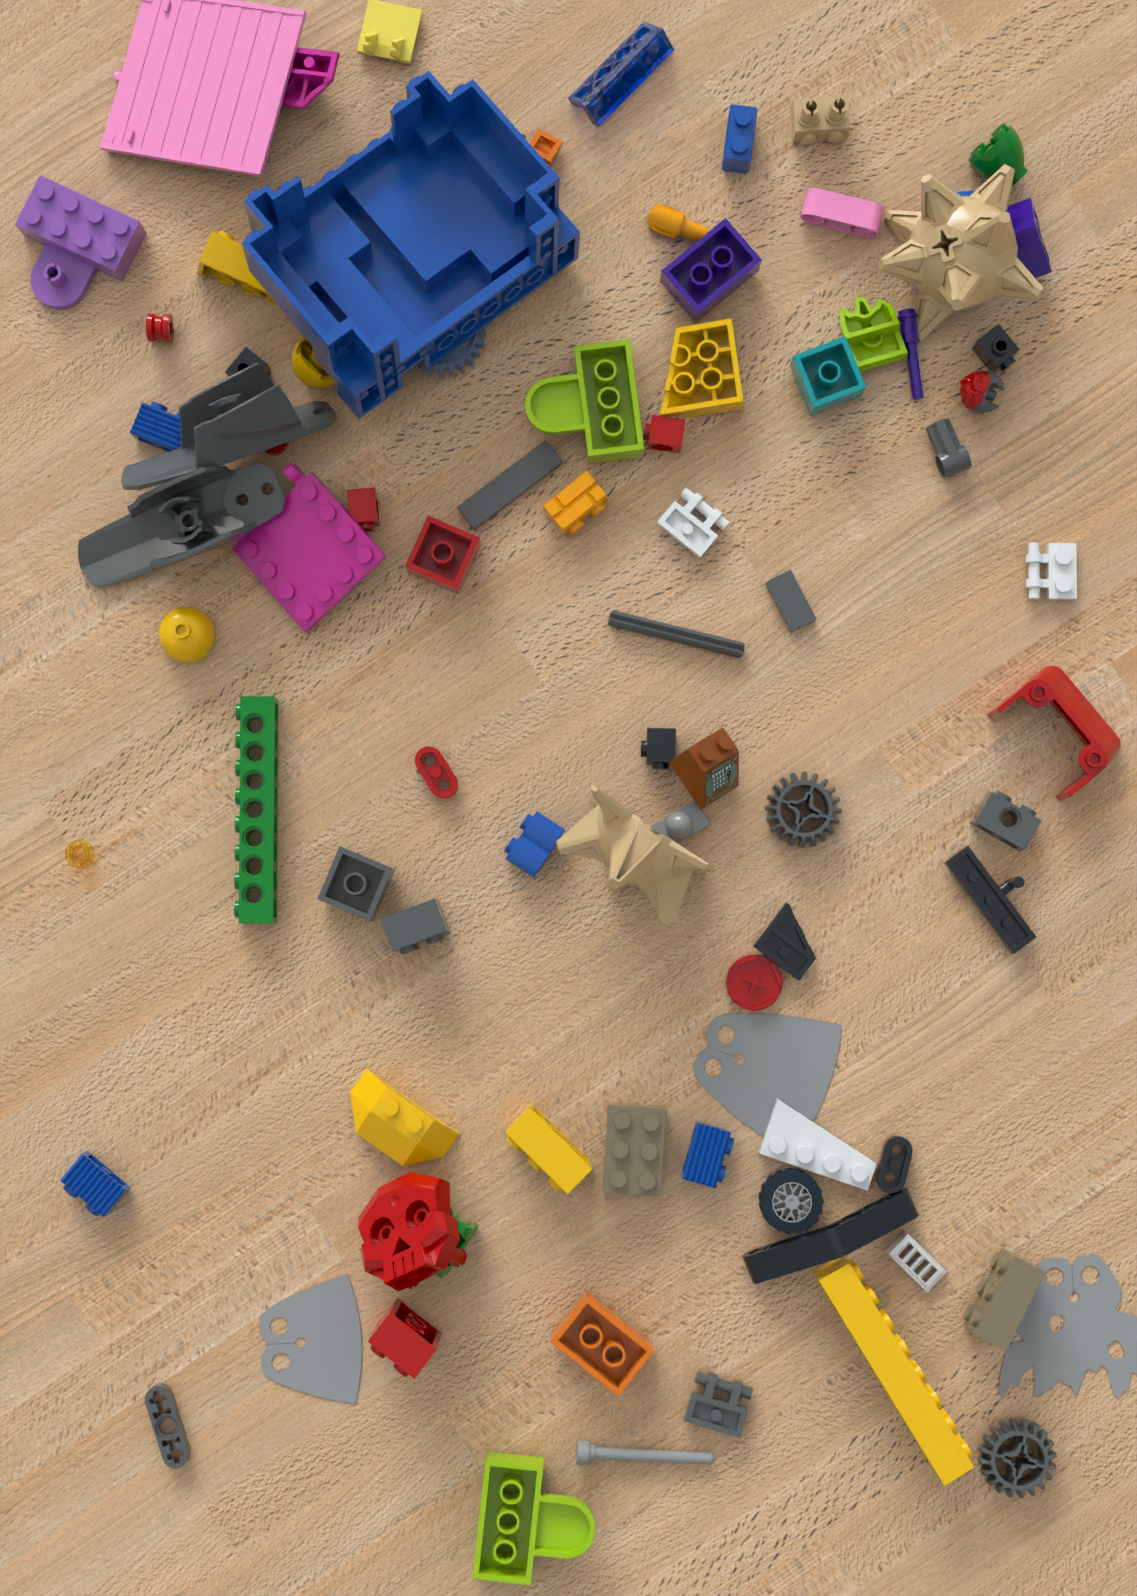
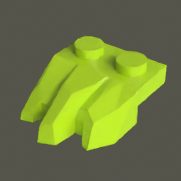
[839,297,908,372]

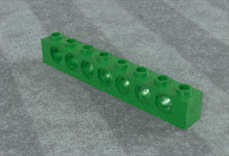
[234,696,279,924]

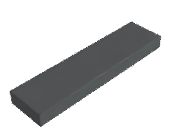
[457,440,563,531]

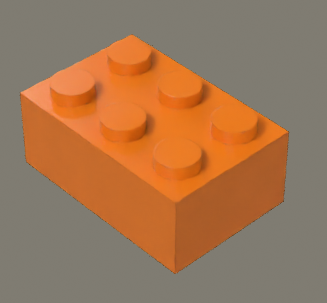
[550,1290,655,1397]

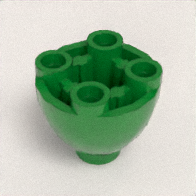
[968,123,1028,186]

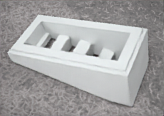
[885,1231,947,1292]

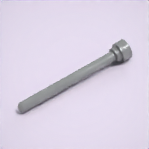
[576,1440,715,1465]

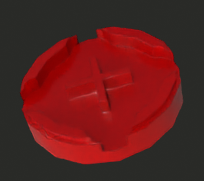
[725,954,783,1011]

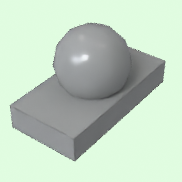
[650,801,710,843]

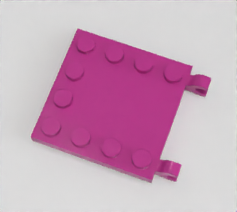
[232,463,387,632]

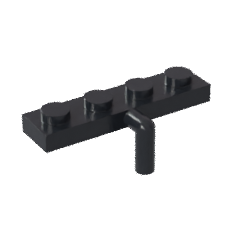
[944,846,1036,954]

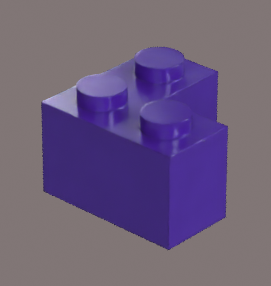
[1007,198,1052,278]

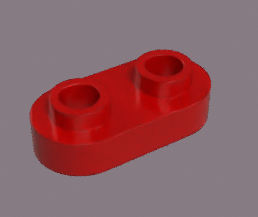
[415,746,458,799]

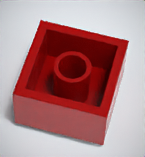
[405,515,481,595]

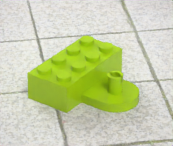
[525,339,644,464]
[472,1451,596,1585]

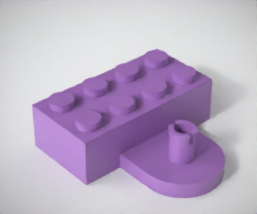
[15,175,147,310]

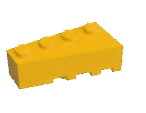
[197,231,278,306]

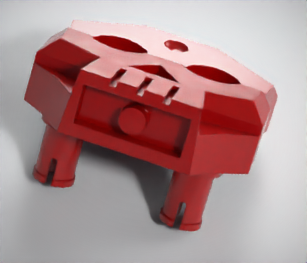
[358,1172,467,1291]

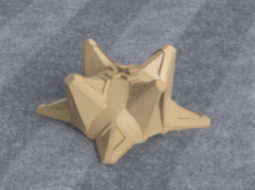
[877,164,1044,341]
[556,784,715,924]

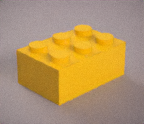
[505,1103,592,1194]

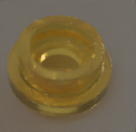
[65,840,94,868]

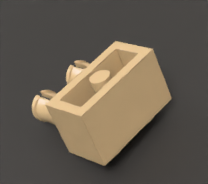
[790,95,851,145]

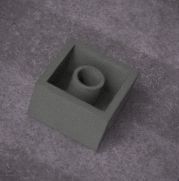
[318,846,395,921]
[381,898,450,955]

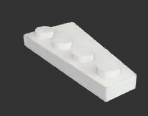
[758,1098,877,1191]

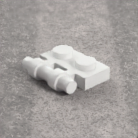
[657,487,730,559]
[1025,542,1077,601]

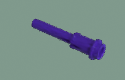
[897,308,924,400]

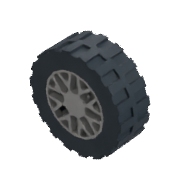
[758,1168,824,1234]

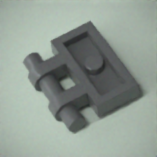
[684,1371,753,1438]

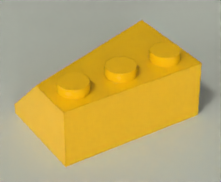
[660,318,745,418]

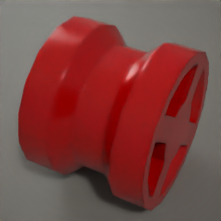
[146,313,174,342]

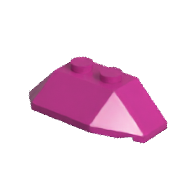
[281,47,340,109]

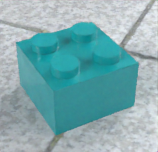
[789,336,866,416]

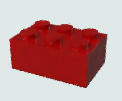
[368,1298,442,1379]

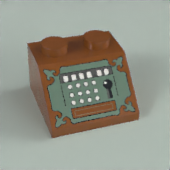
[669,728,739,810]

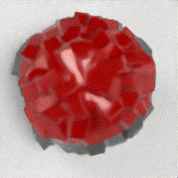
[960,370,1004,414]

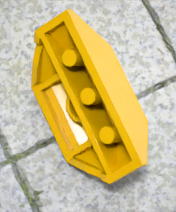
[350,1069,460,1166]

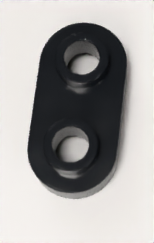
[876,1135,913,1193]

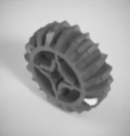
[764,771,842,848]
[977,1417,1057,1498]

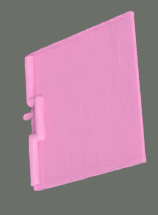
[100,0,307,177]

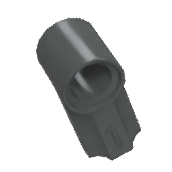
[925,418,972,479]

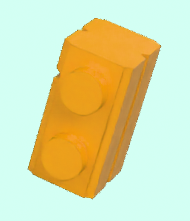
[543,471,608,536]

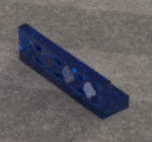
[568,22,675,127]

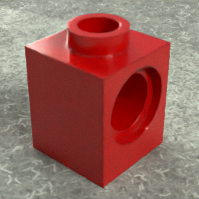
[643,415,685,453]
[347,487,380,532]

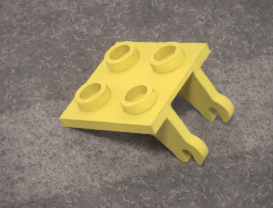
[357,0,423,64]

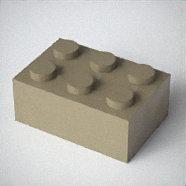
[603,1102,666,1196]
[963,1247,1046,1351]

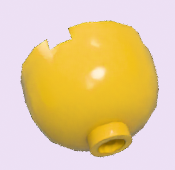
[291,335,336,389]
[158,607,216,663]

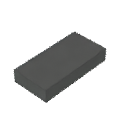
[765,570,816,633]

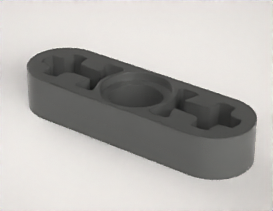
[145,1383,191,1469]

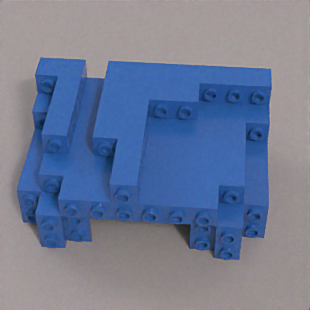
[242,70,580,419]

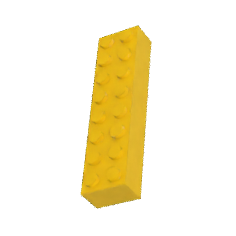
[813,1257,974,1486]

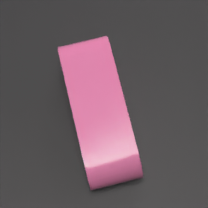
[800,188,885,238]

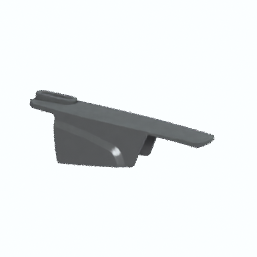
[121,363,337,490]
[78,463,286,588]

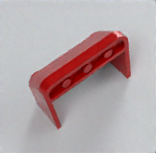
[987,666,1121,801]

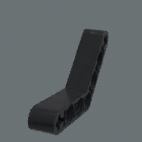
[742,1188,919,1284]

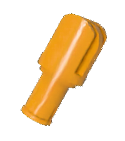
[646,204,709,241]

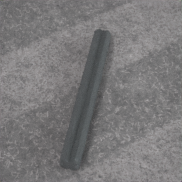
[608,610,745,658]

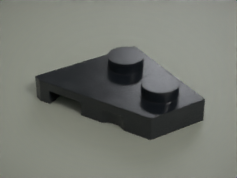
[753,903,816,981]

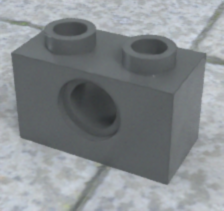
[970,791,1042,851]

